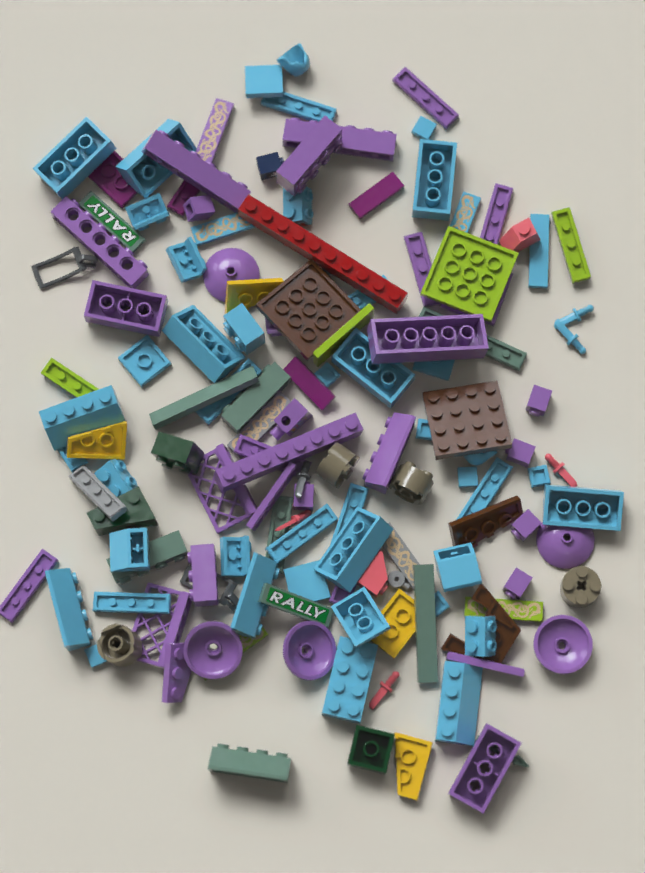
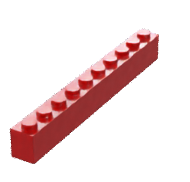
[238,194,408,314]

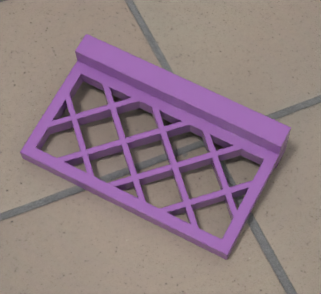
[188,443,257,534]
[133,582,192,669]

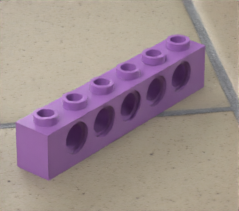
[50,196,149,289]

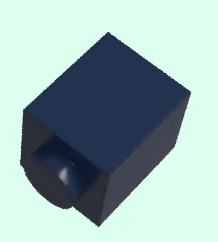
[256,152,284,180]

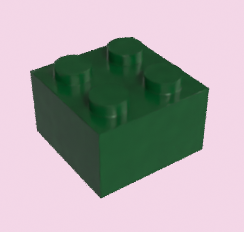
[151,432,204,475]
[347,725,395,775]

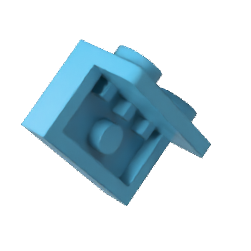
[283,186,313,225]
[125,193,169,231]
[166,237,207,283]
[94,459,138,497]
[220,536,251,577]
[465,615,497,657]

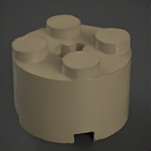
[316,442,360,489]
[389,461,434,505]
[560,566,602,608]
[97,624,142,667]

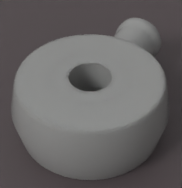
[387,571,411,590]

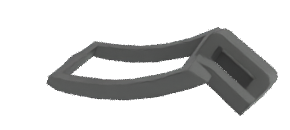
[31,247,98,289]
[180,563,239,611]

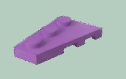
[162,642,192,703]

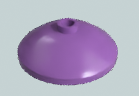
[203,248,260,302]
[536,522,595,569]
[533,615,593,674]
[183,621,243,679]
[283,621,336,680]

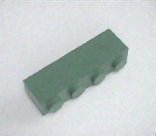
[221,362,291,434]
[106,530,187,584]

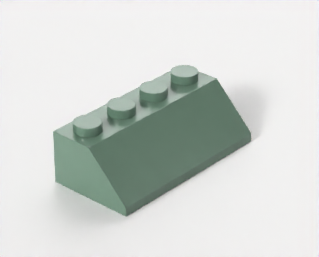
[208,744,291,783]

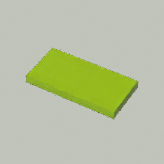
[313,304,374,367]

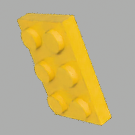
[370,589,415,659]

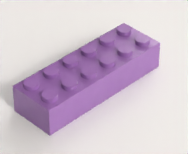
[367,314,489,364]

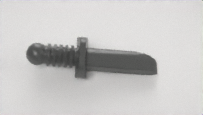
[295,461,311,499]

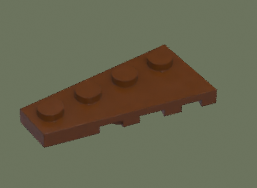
[448,495,523,548]

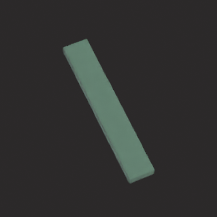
[419,307,527,371]
[149,366,259,430]
[413,564,438,683]

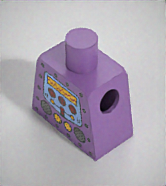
[270,398,313,440]

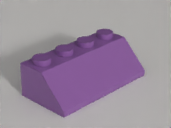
[362,412,416,494]

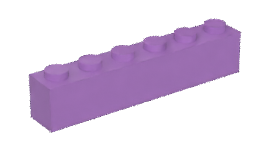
[283,118,397,161]
[141,130,251,213]

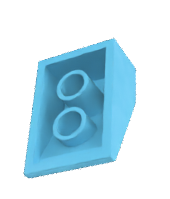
[331,587,391,648]

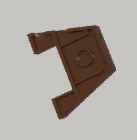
[441,584,521,663]

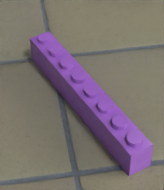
[214,412,364,493]

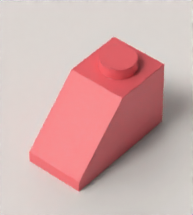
[499,218,541,252]
[357,550,388,598]

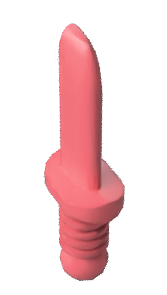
[545,453,577,487]
[275,510,312,531]
[369,671,399,710]

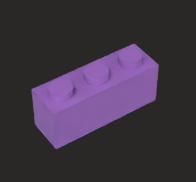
[187,544,219,607]

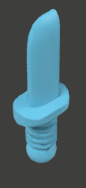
[554,305,594,329]
[554,319,586,354]

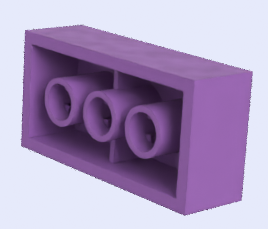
[276,115,343,197]
[84,280,168,337]
[448,723,521,813]

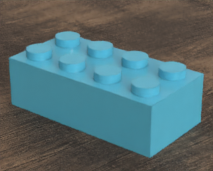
[33,116,117,199]
[412,139,457,221]
[332,328,415,409]
[322,636,378,724]

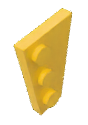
[225,278,284,314]
[66,421,127,460]
[395,732,433,801]

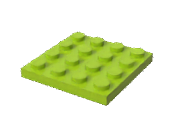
[420,226,519,323]

